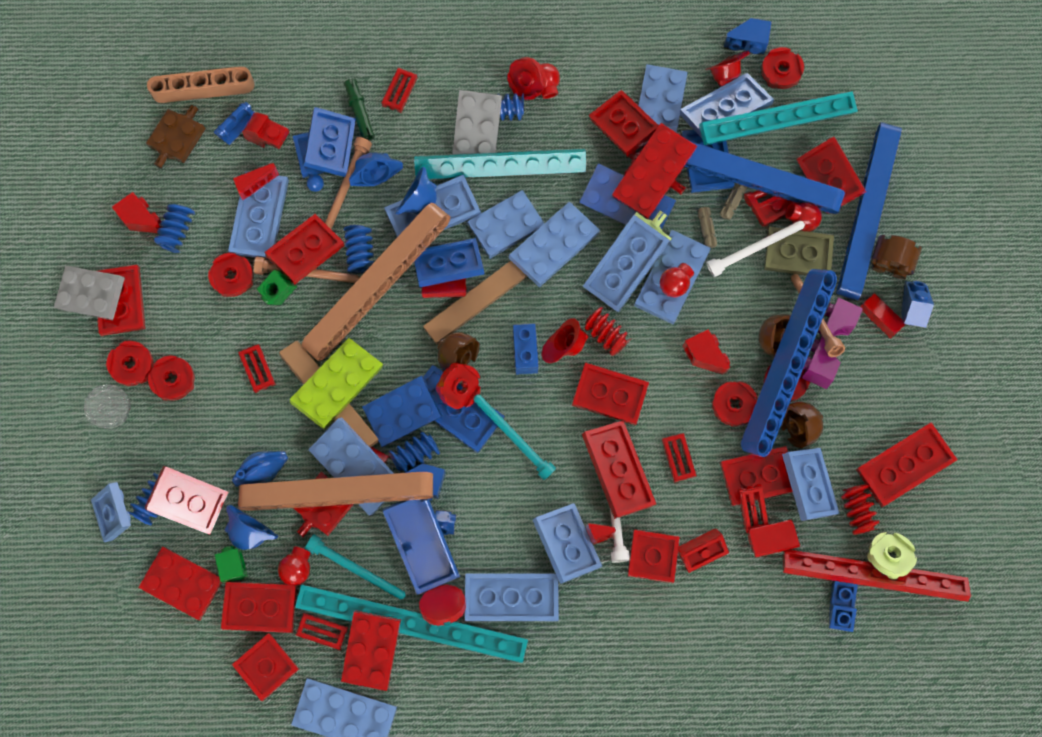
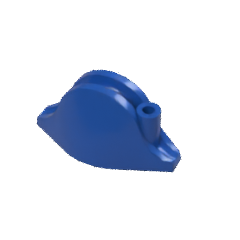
[349,152,403,186]
[395,166,437,215]
[232,451,288,487]
[224,505,278,550]

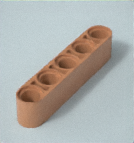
[147,67,255,103]

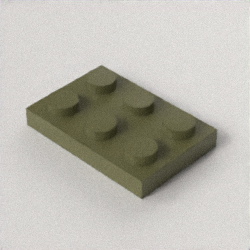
[764,227,834,276]

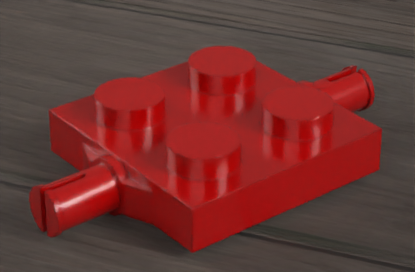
[293,472,354,538]

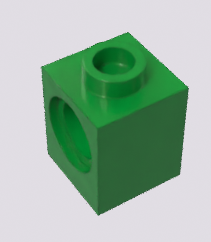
[257,270,298,305]
[215,546,248,584]

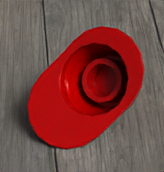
[705,51,750,87]
[541,318,588,363]

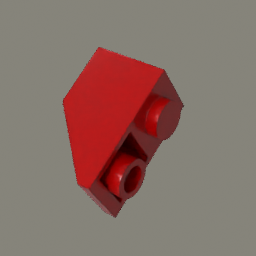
[112,192,161,233]
[682,329,730,375]

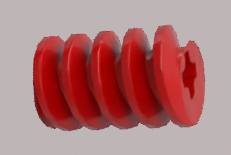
[585,307,632,356]
[841,484,880,535]

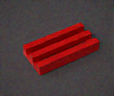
[381,68,418,113]
[238,344,276,393]
[661,433,696,483]
[738,483,769,533]
[296,613,348,650]

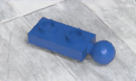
[293,132,324,192]

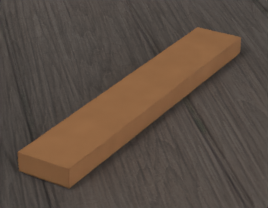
[423,261,528,345]
[279,340,379,447]

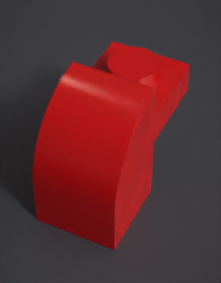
[242,112,289,149]

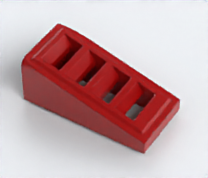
[233,163,279,200]

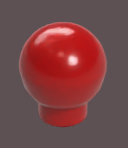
[541,63,560,99]
[785,202,822,232]
[659,263,694,298]
[278,547,311,586]

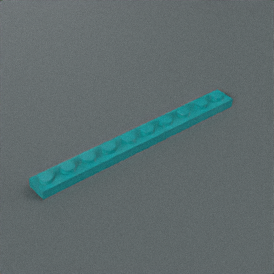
[295,585,528,663]

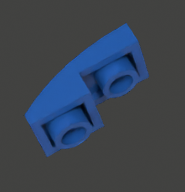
[829,581,858,632]

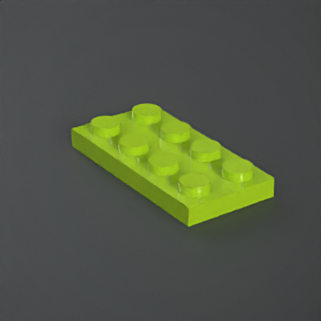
[290,338,383,430]

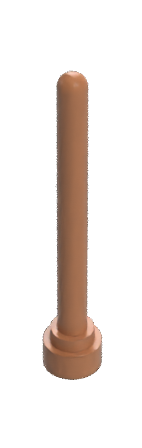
[325,137,372,230]
[254,256,359,283]
[791,274,845,357]

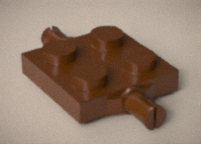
[146,105,206,169]

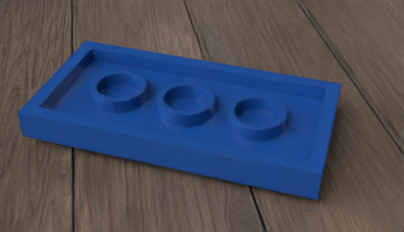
[579,163,676,229]
[424,365,505,453]

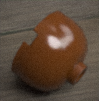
[759,314,791,357]
[437,332,480,371]
[781,402,823,448]

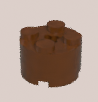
[871,235,922,279]

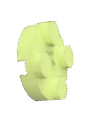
[867,532,917,579]

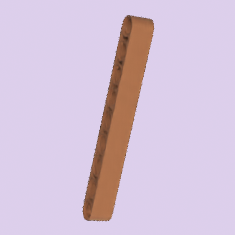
[302,203,450,361]
[238,472,433,511]

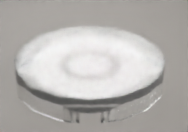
[84,384,131,429]

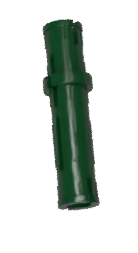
[343,79,375,141]

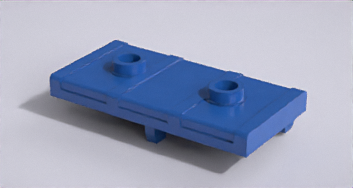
[382,499,460,595]

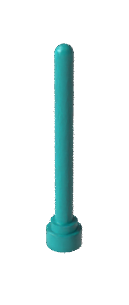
[474,395,556,481]
[305,534,406,599]

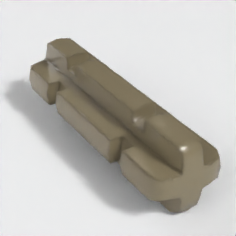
[720,183,747,220]
[698,207,717,248]

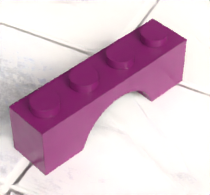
[802,297,863,389]

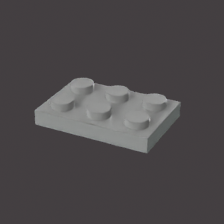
[452,90,503,155]
[54,266,124,320]

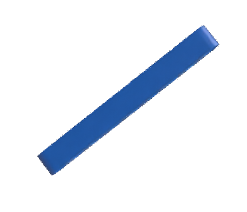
[836,122,902,301]
[684,141,845,214]
[741,269,837,457]

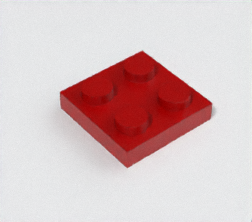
[627,530,680,583]
[232,633,300,701]

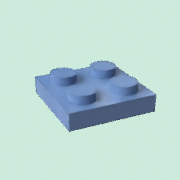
[91,482,131,542]

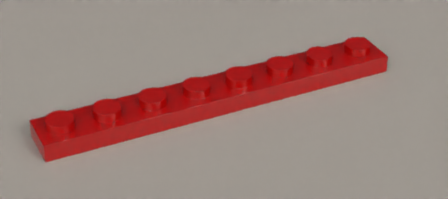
[782,550,971,602]

